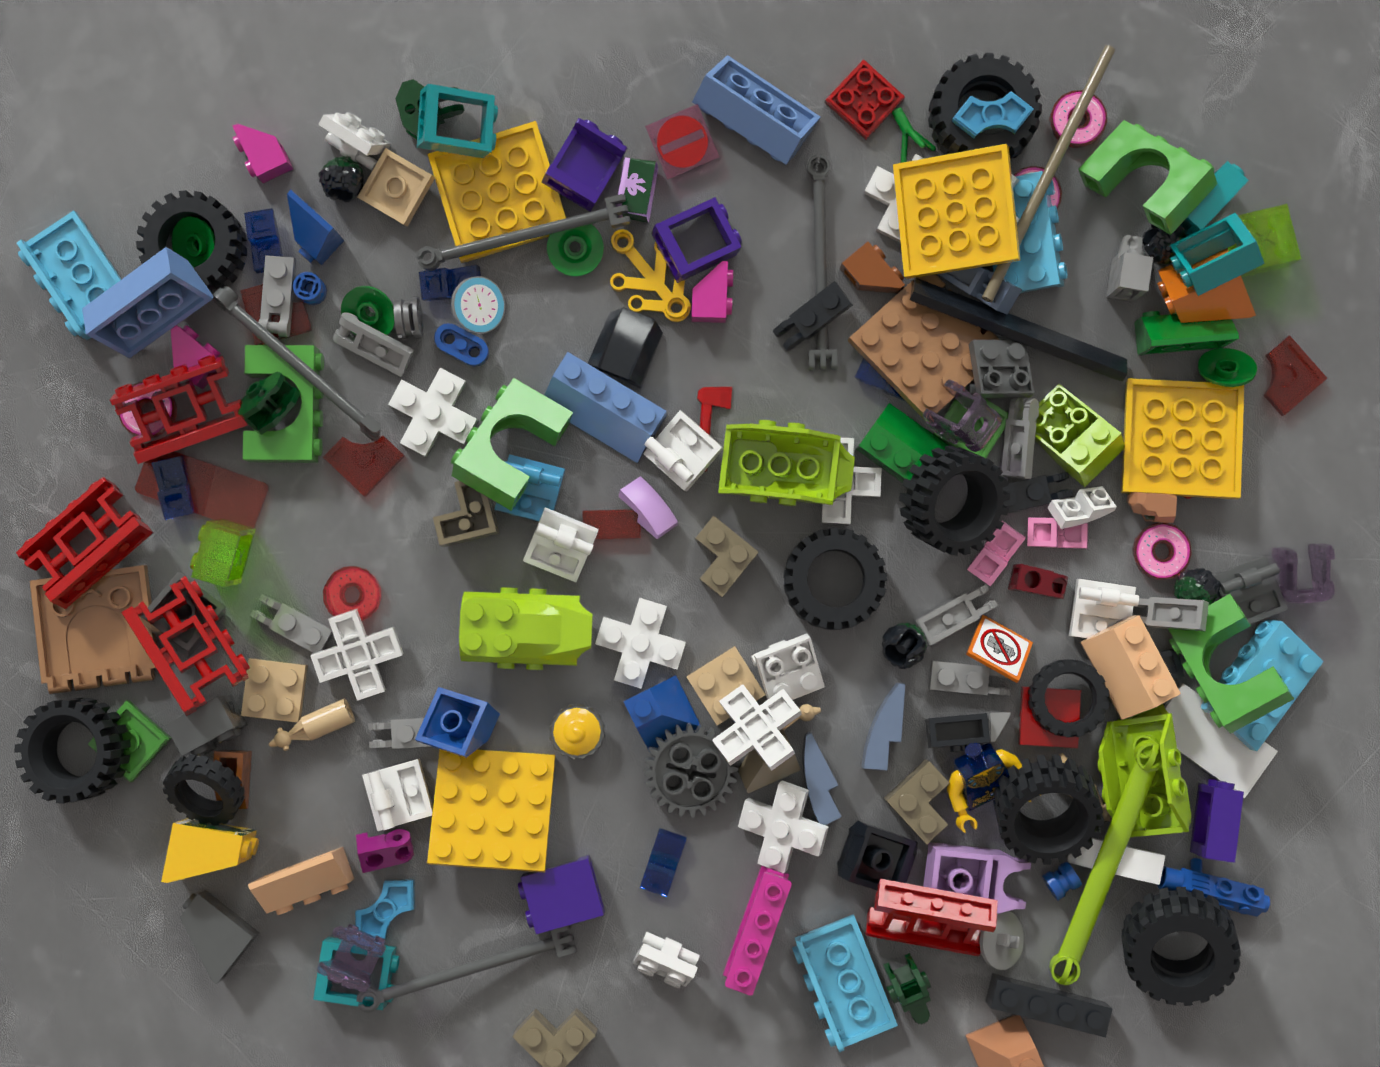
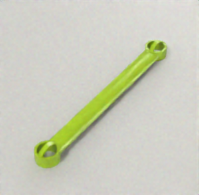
[1049,739,1163,985]

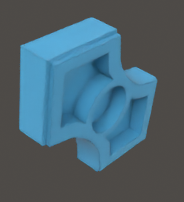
[951,91,1034,138]
[355,879,415,940]

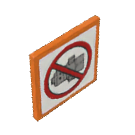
[966,615,1033,683]

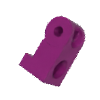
[356,829,414,873]

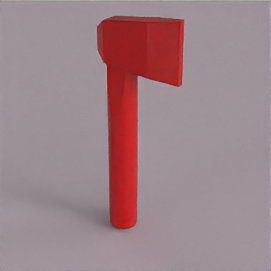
[697,387,732,472]

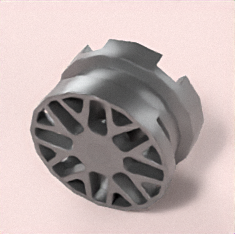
[394,297,423,339]

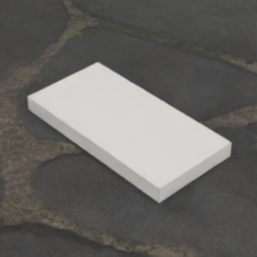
[1164,683,1278,798]

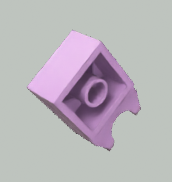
[923,842,1031,914]

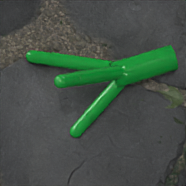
[892,107,936,163]

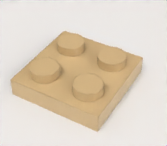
[357,148,435,227]
[686,646,766,725]
[241,658,308,723]

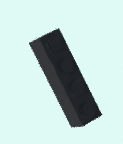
[985,973,1112,1038]

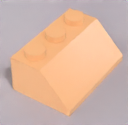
[1080,615,1181,720]
[248,847,354,915]

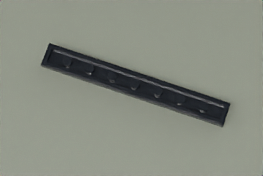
[910,278,1127,382]

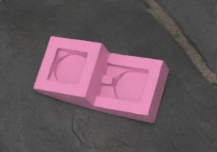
[1027,518,1088,549]
[967,521,1025,587]

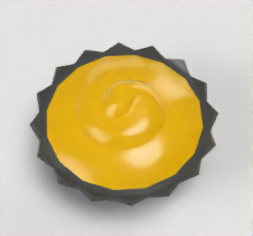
[549,703,605,760]

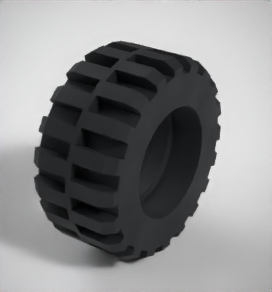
[928,53,1042,160]
[1121,887,1241,1006]

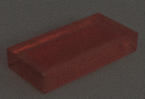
[583,509,641,539]

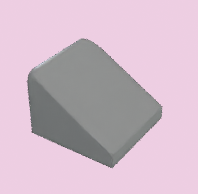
[986,712,1011,742]

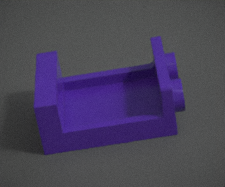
[541,118,627,212]
[518,855,605,934]

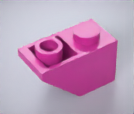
[232,123,293,183]
[692,261,733,323]
[170,325,225,389]

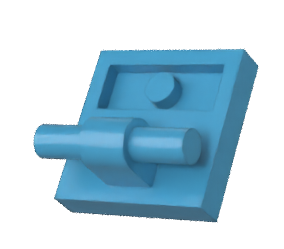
[494,454,565,522]

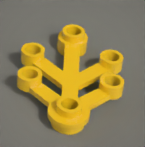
[610,229,691,322]

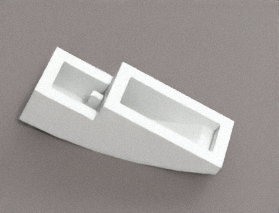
[1067,838,1165,885]

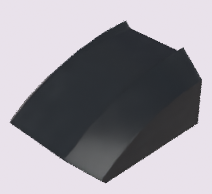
[588,307,663,388]
[837,821,918,891]

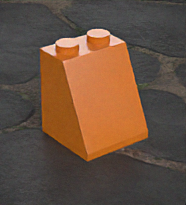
[1157,248,1256,323]

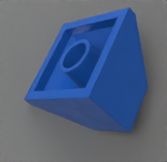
[287,190,344,265]
[623,675,700,752]
[415,687,500,758]

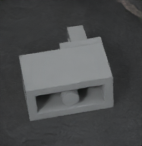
[1106,235,1153,302]

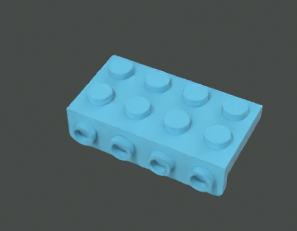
[993,171,1068,293]
[17,210,122,340]
[1201,619,1324,751]
[792,914,898,1052]

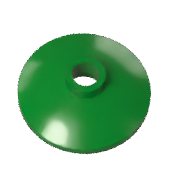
[172,216,215,268]
[547,224,604,276]
[341,286,395,335]
[1198,348,1257,387]

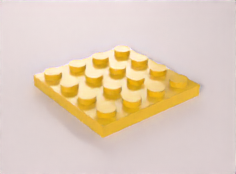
[428,121,566,263]
[893,144,1021,279]
[1121,378,1244,499]
[427,749,556,873]

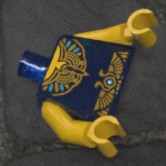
[947,743,1041,833]

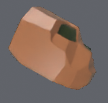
[1127,492,1177,523]

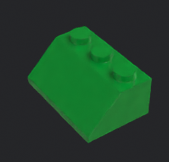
[1134,311,1239,356]
[856,403,949,483]

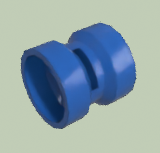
[293,272,327,305]
[1042,861,1083,901]

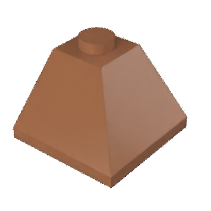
[965,1014,1044,1067]

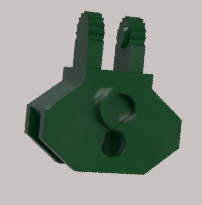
[395,79,465,140]
[238,371,301,435]
[883,953,931,1025]

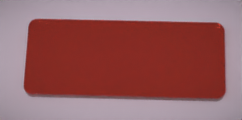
[135,451,269,531]

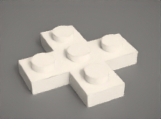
[864,154,925,243]
[388,368,478,457]
[821,438,882,525]
[595,598,686,689]
[310,609,404,701]
[712,684,802,771]
[738,780,829,873]

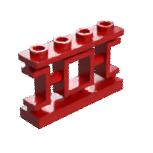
[110,354,248,464]
[16,477,153,609]
[121,576,250,717]
[865,879,998,956]

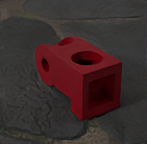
[1008,564,1068,599]

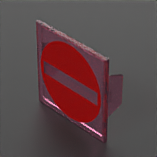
[645,104,719,180]

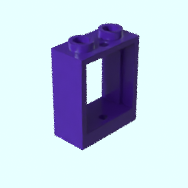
[651,197,742,283]
[1190,779,1244,863]

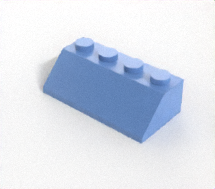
[692,55,821,165]
[82,247,213,358]
[544,352,667,464]

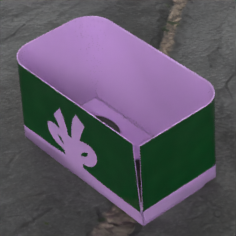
[616,157,658,223]

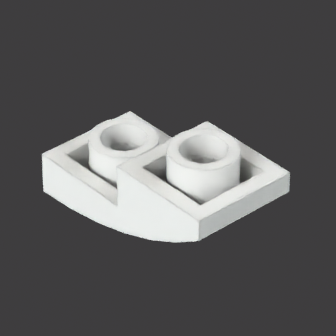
[1048,486,1117,529]

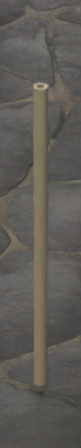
[982,45,1115,302]

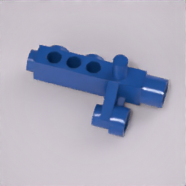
[1157,858,1270,917]

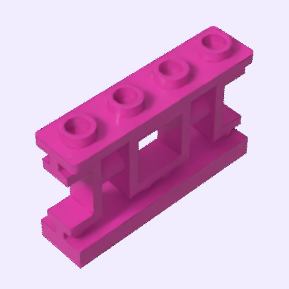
[723,865,792,996]

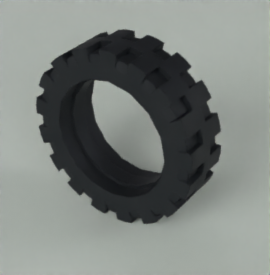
[1028,659,1109,737]
[163,754,245,826]

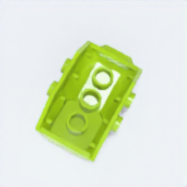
[718,420,855,506]
[459,587,593,670]
[1098,704,1191,837]

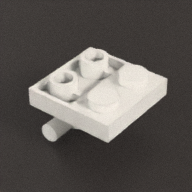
[318,112,391,171]
[643,410,723,492]
[523,507,598,582]
[1069,579,1139,639]
[751,633,825,700]
[362,758,433,831]
[633,931,700,988]

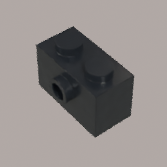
[925,713,990,752]

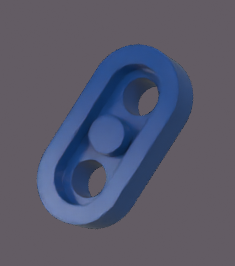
[434,323,489,367]

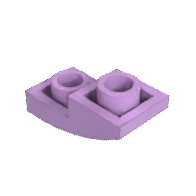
[619,476,678,539]

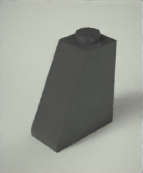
[180,890,260,984]

